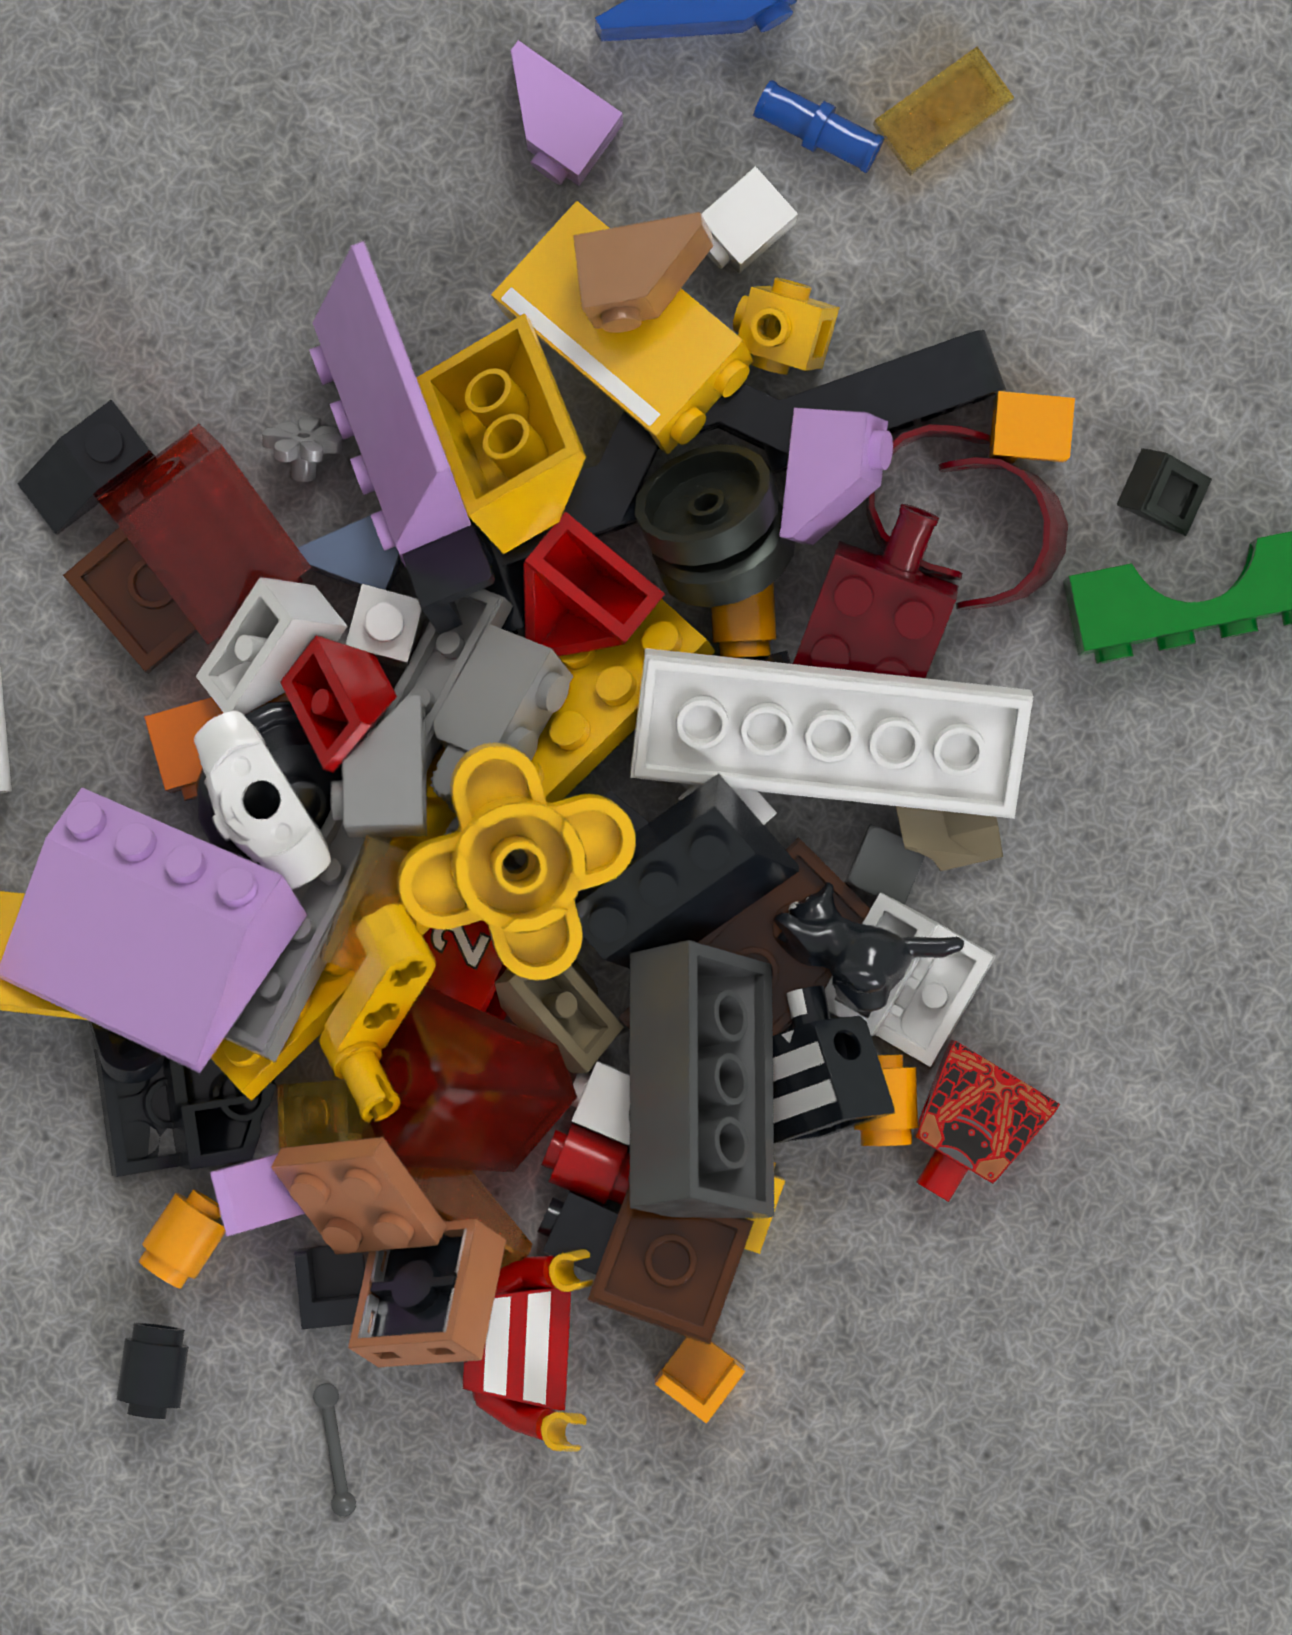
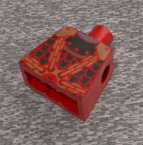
[912,1040,1060,1202]

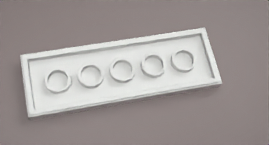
[630,648,1033,819]

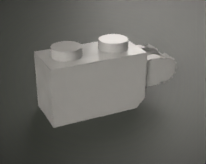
[430,624,574,814]

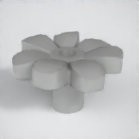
[263,417,343,482]

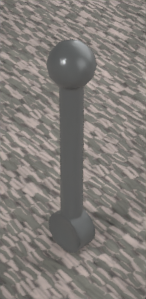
[313,1383,356,1517]

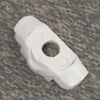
[194,711,331,889]

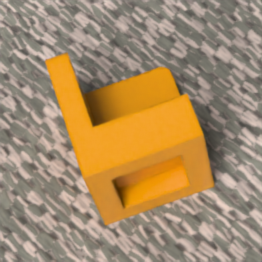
[989,391,1075,464]
[655,1337,745,1424]

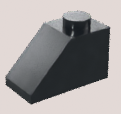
[18,400,158,535]

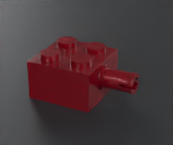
[793,504,959,678]

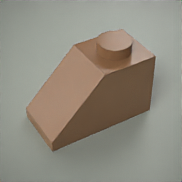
[573,212,713,332]

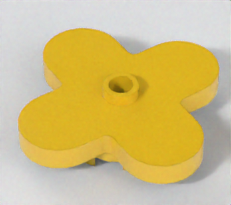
[397,743,636,980]

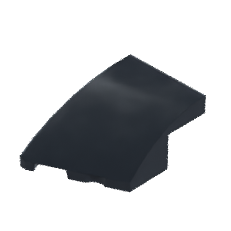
[94,1049,276,1177]

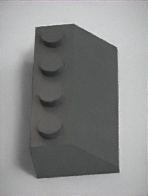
[629,940,774,1218]

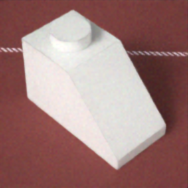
[196,577,347,715]

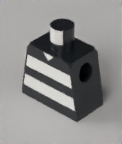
[773,986,895,1143]

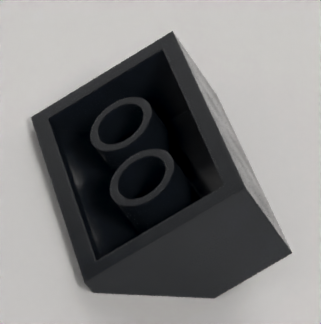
[574,773,799,969]

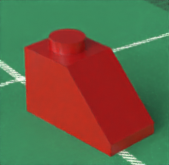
[280,635,397,772]

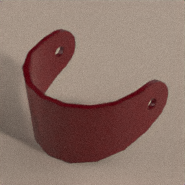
[866,424,991,580]
[938,457,1068,610]

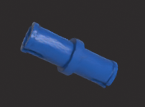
[753,80,885,173]

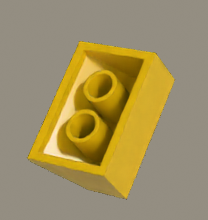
[416,313,586,554]

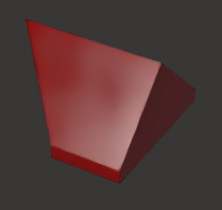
[524,512,665,656]

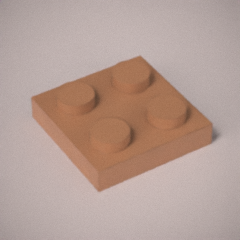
[271,1137,447,1255]

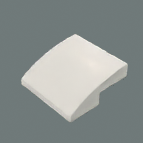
[825,893,996,1067]

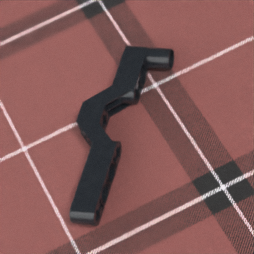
[467,330,1006,634]

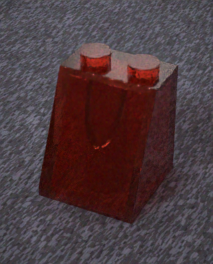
[97,424,312,645]
[370,986,578,1172]

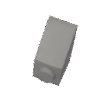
[331,695,427,838]

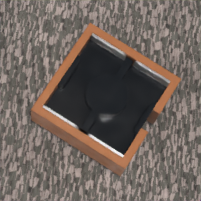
[348,1219,506,1367]

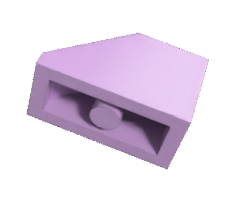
[511,40,623,186]
[780,408,893,545]
[210,1153,305,1236]

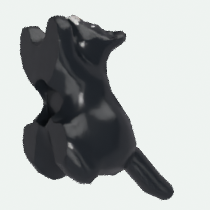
[774,882,964,1012]

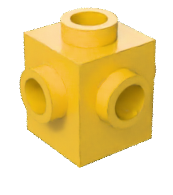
[733,277,840,375]

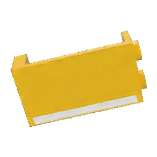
[491,201,754,455]

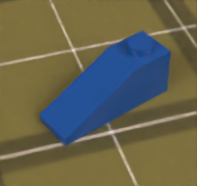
[595,0,797,41]

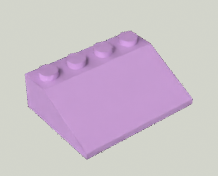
[309,241,471,567]
[0,788,307,1073]

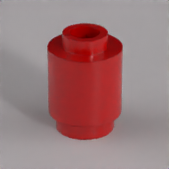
[541,1123,630,1205]

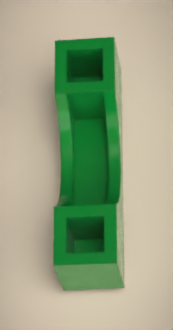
[1063,531,1292,664]

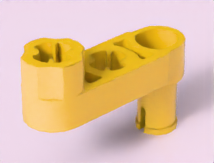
[319,904,436,1122]

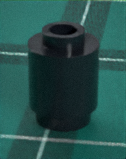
[116,1323,189,1419]

